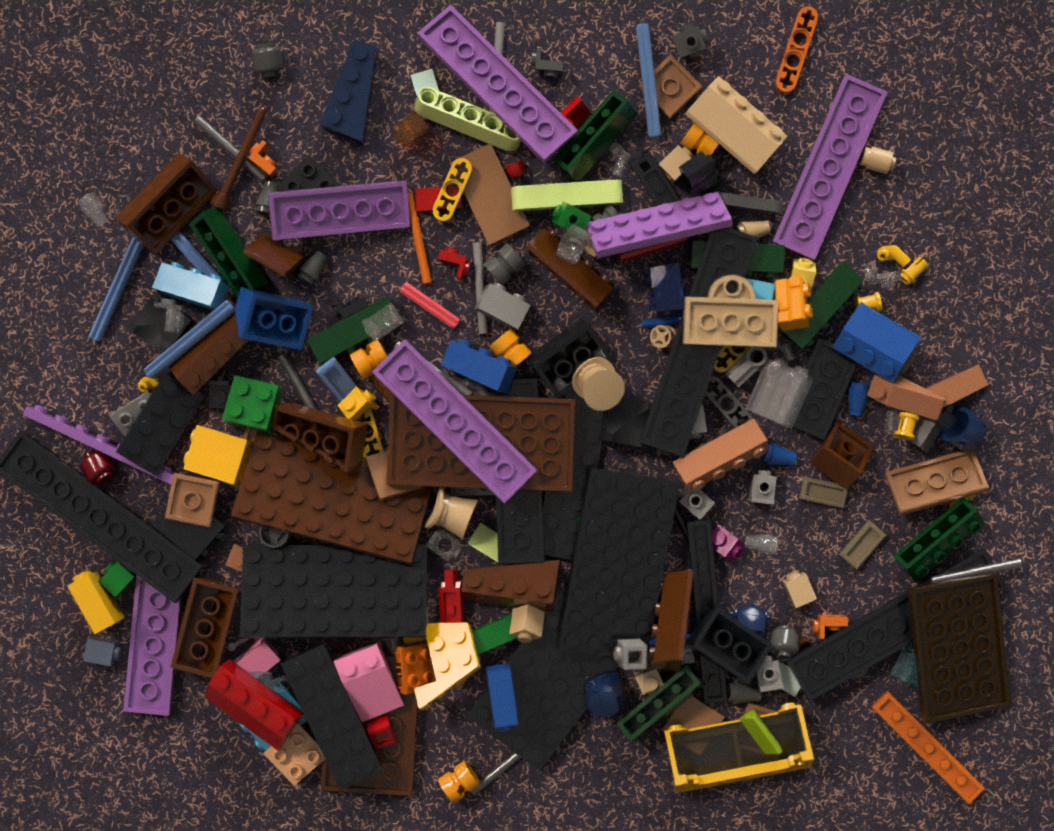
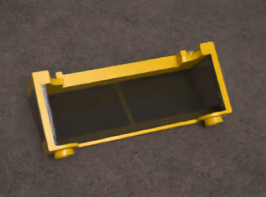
[665,703,814,793]

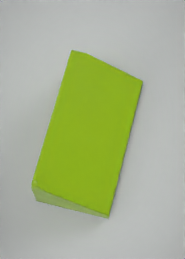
[740,709,782,754]

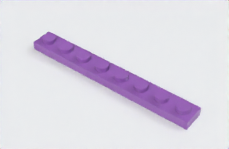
[23,405,186,484]

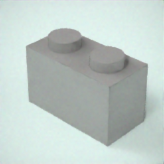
[474,282,530,331]

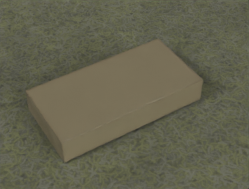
[799,476,849,508]
[839,520,886,570]

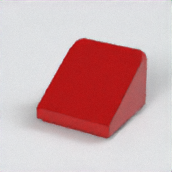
[366,716,397,750]

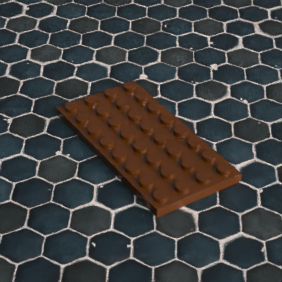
[387,392,575,492]
[231,431,432,565]

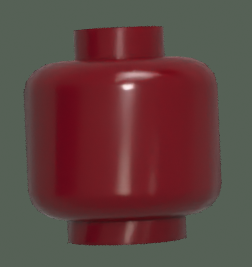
[80,450,115,485]

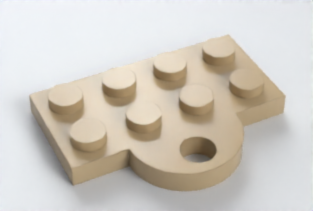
[683,275,778,347]

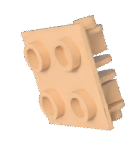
[263,723,325,786]

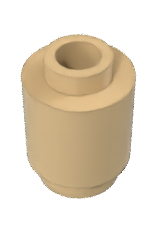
[860,146,896,174]

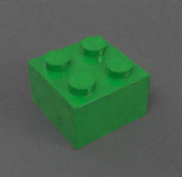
[222,375,283,434]

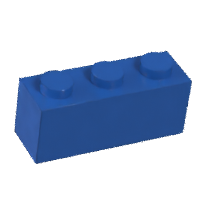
[441,339,517,393]

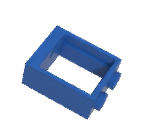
[487,663,518,731]

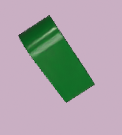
[472,613,516,655]

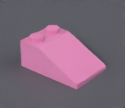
[334,641,405,722]

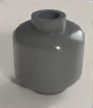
[251,43,283,77]
[769,625,799,662]

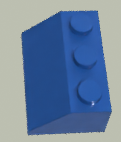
[235,287,314,350]
[833,303,921,383]

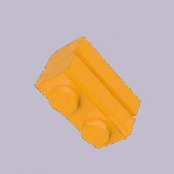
[775,276,813,331]

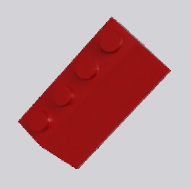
[205,660,304,751]

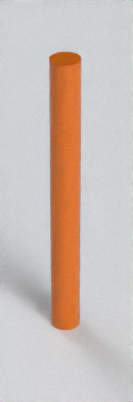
[408,193,432,284]

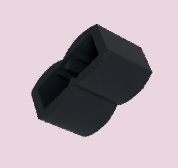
[679,151,721,197]

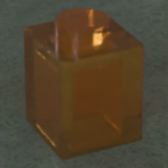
[393,110,430,148]

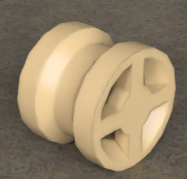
[650,325,677,348]

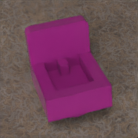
[712,524,745,562]

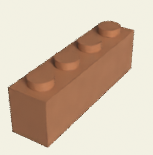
[673,418,769,493]

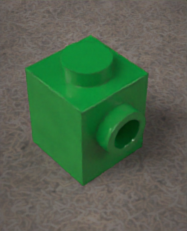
[552,202,592,237]
[98,561,136,597]

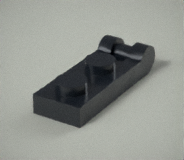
[628,149,680,206]

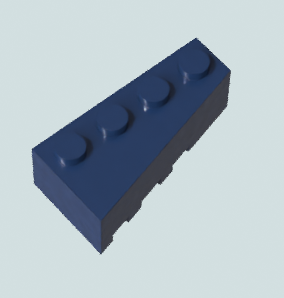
[320,39,378,145]

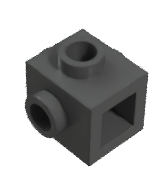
[672,23,709,58]

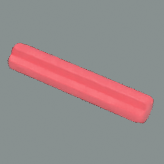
[400,282,460,329]

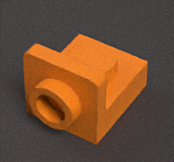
[249,140,278,178]
[813,614,848,640]

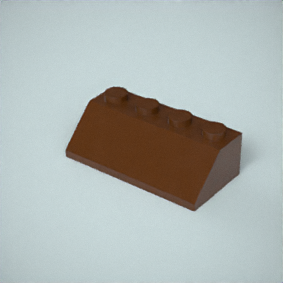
[115,153,218,256]
[526,228,613,310]
[168,295,248,395]
[649,570,693,672]
[171,575,239,678]

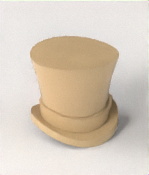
[572,357,625,411]
[425,487,478,540]

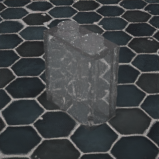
[745,358,814,429]

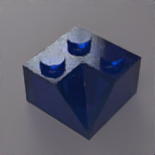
[645,263,684,315]

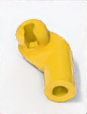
[877,245,911,267]
[138,375,161,393]

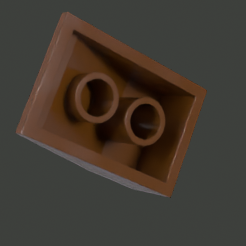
[243,233,306,282]

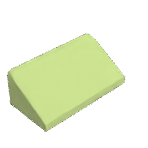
[468,522,509,566]

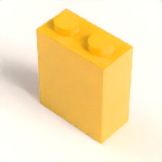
[184,425,254,485]
[68,570,125,634]

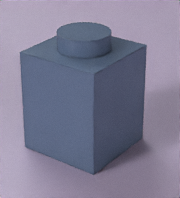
[83,636,121,666]

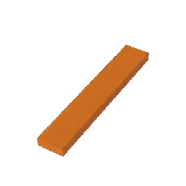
[871,691,985,805]

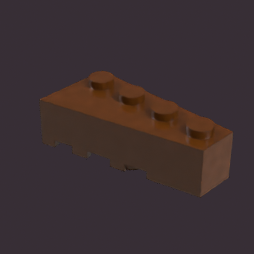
[271,401,368,473]
[461,560,560,612]

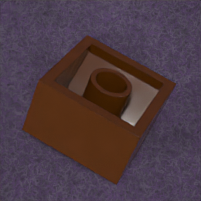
[809,421,874,489]

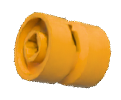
[680,123,719,156]
[489,328,532,367]
[350,339,388,380]
[438,760,481,803]

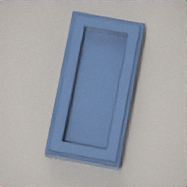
[315,357,358,402]

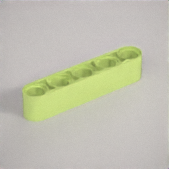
[414,87,521,152]
[511,180,623,211]

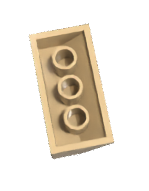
[685,76,788,174]

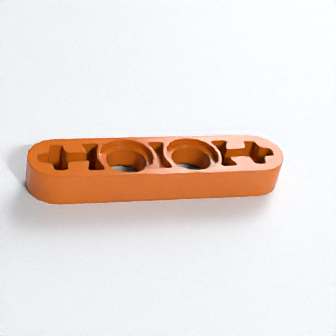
[775,6,818,94]

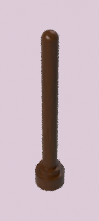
[210,106,267,211]

